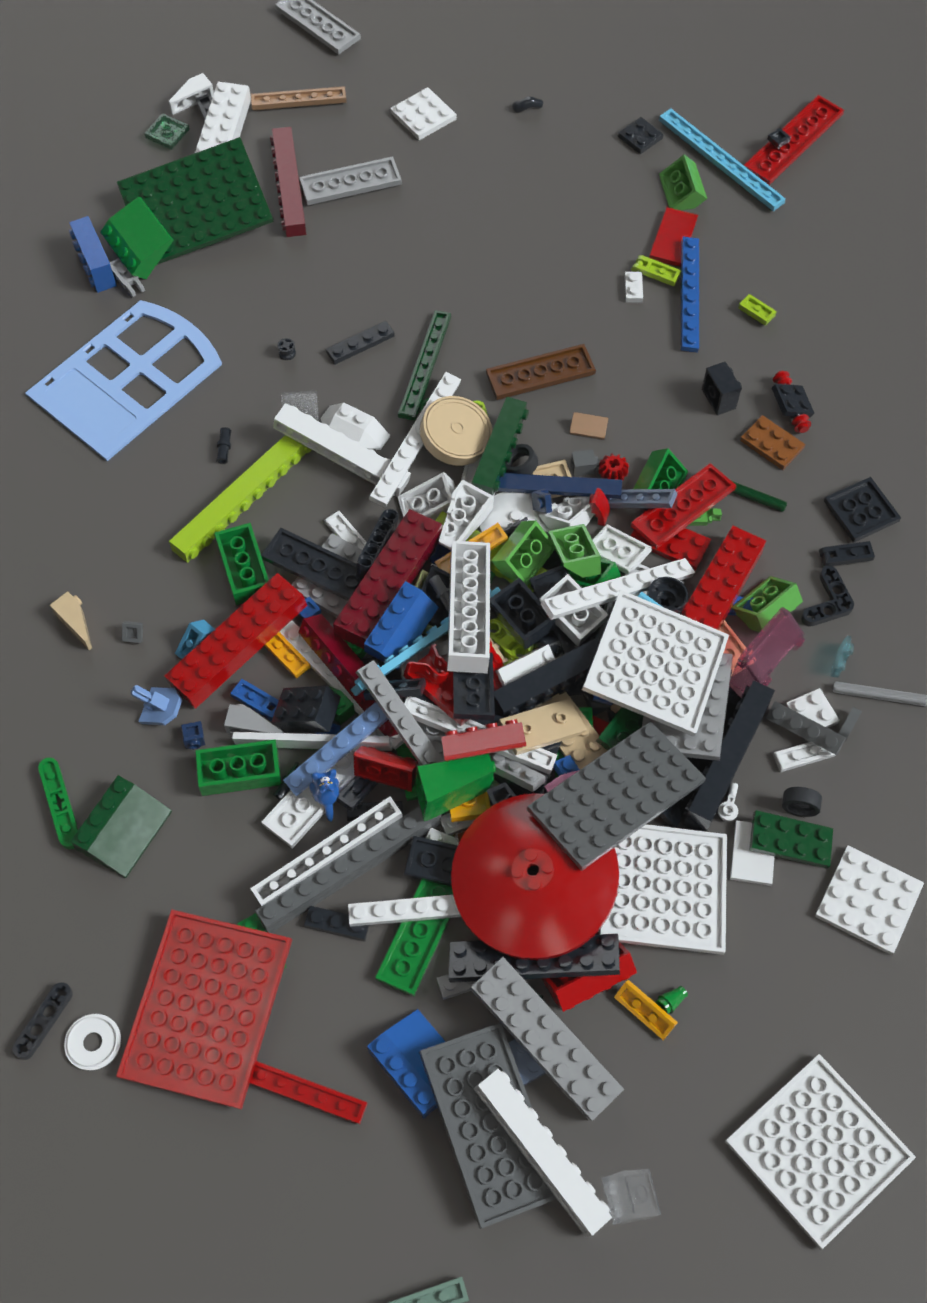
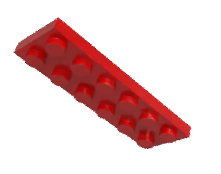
[631,463,736,549]

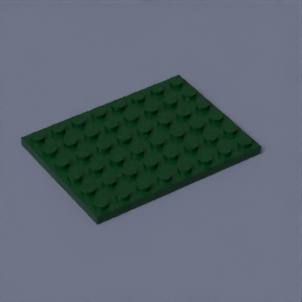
[117,137,274,265]

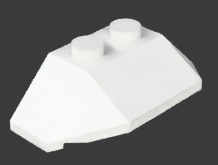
[321,403,390,450]

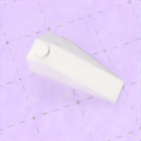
[439,480,494,550]

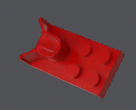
[403,644,469,726]

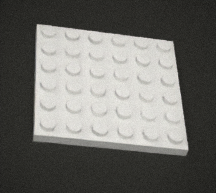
[582,590,729,736]
[599,824,727,955]
[725,1054,916,1250]

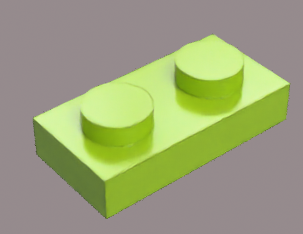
[738,294,777,326]

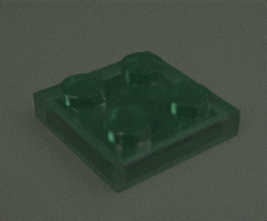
[144,113,190,150]

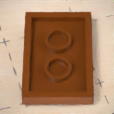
[740,415,805,470]

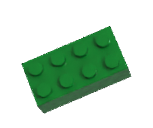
[214,523,269,605]
[196,739,282,796]

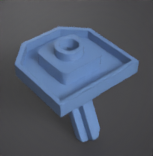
[130,685,183,725]

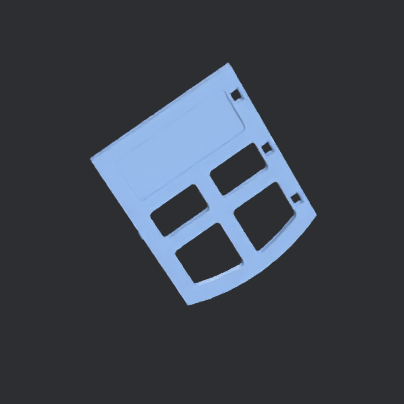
[25,300,222,461]

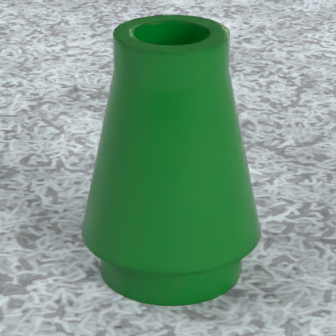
[656,986,688,1014]

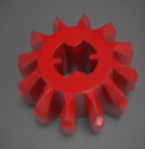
[598,453,629,481]

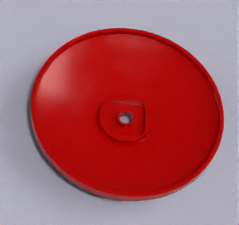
[451,793,620,960]

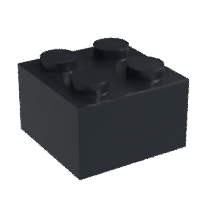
[702,361,742,415]

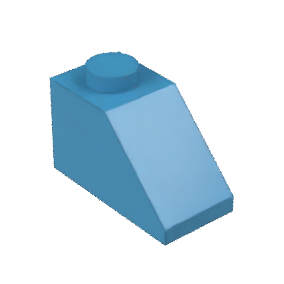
[175,620,215,659]

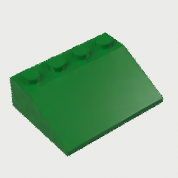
[100,197,174,279]

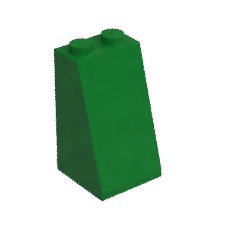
[414,754,496,821]

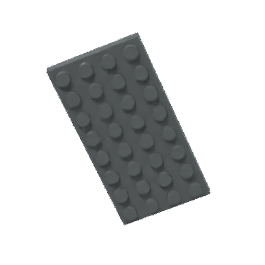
[527,721,706,871]
[419,1023,557,1229]

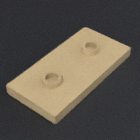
[498,698,587,755]

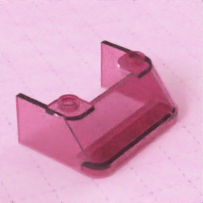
[730,607,806,692]

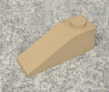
[50,591,92,650]

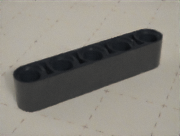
[356,509,399,580]

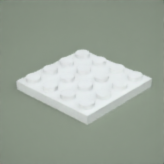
[815,846,924,955]

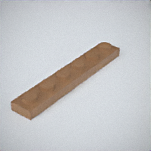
[251,86,346,110]

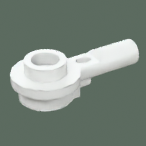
[718,783,738,821]

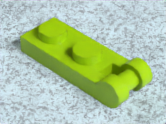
[631,255,681,287]

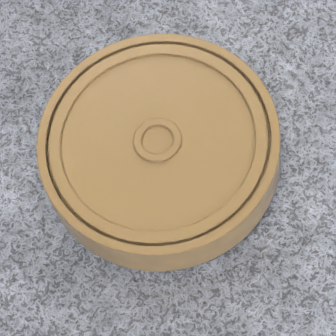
[420,396,492,466]

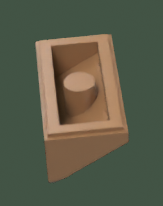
[570,412,608,440]

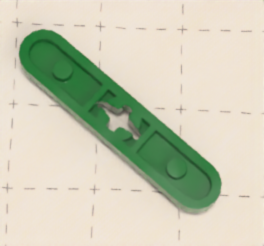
[38,757,79,849]

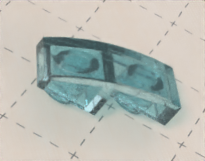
[831,636,854,678]

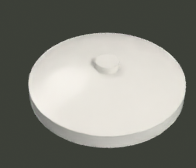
[479,492,550,545]

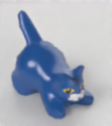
[309,769,339,822]

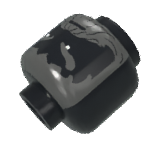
[533,635,562,658]

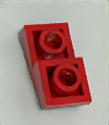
[589,488,610,526]

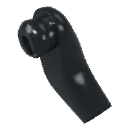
[512,96,543,113]

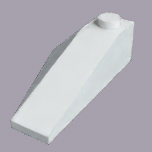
[539,496,594,530]

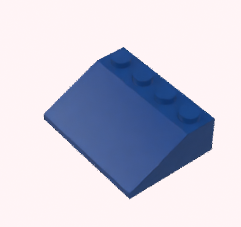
[367,1009,445,1119]

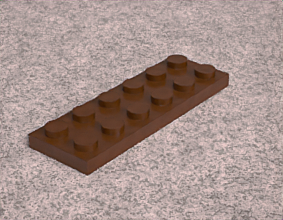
[486,344,596,400]

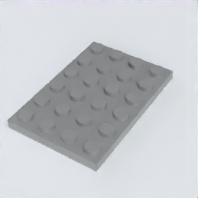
[642,653,733,761]

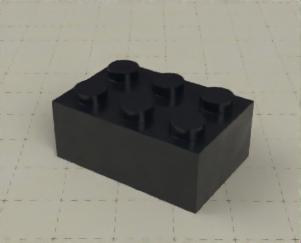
[490,577,556,650]
[271,686,341,733]

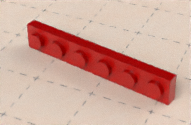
[250,1061,368,1125]

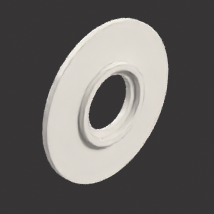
[64,1014,121,1071]

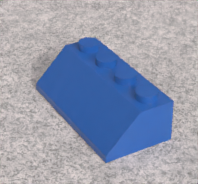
[364,581,438,670]

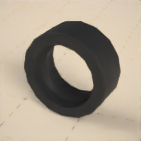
[505,444,538,475]
[782,786,822,817]

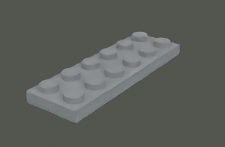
[275,0,361,55]
[299,157,402,205]

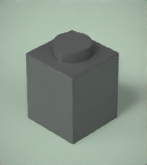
[571,449,599,477]

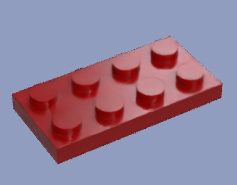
[631,510,711,571]

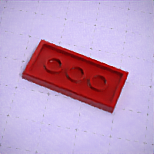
[649,207,698,267]

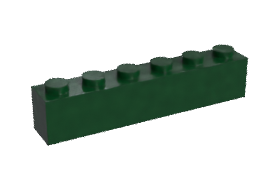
[472,397,529,496]

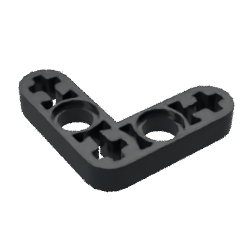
[801,566,854,627]

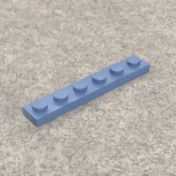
[284,702,388,796]

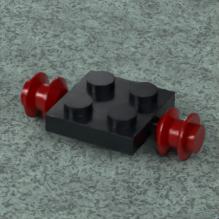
[771,371,815,433]

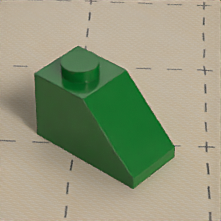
[329,686,355,725]

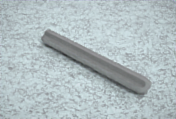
[833,681,927,707]

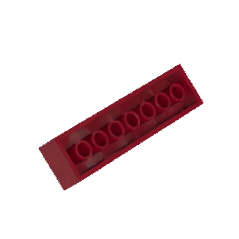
[333,509,442,649]

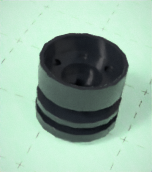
[647,576,688,615]

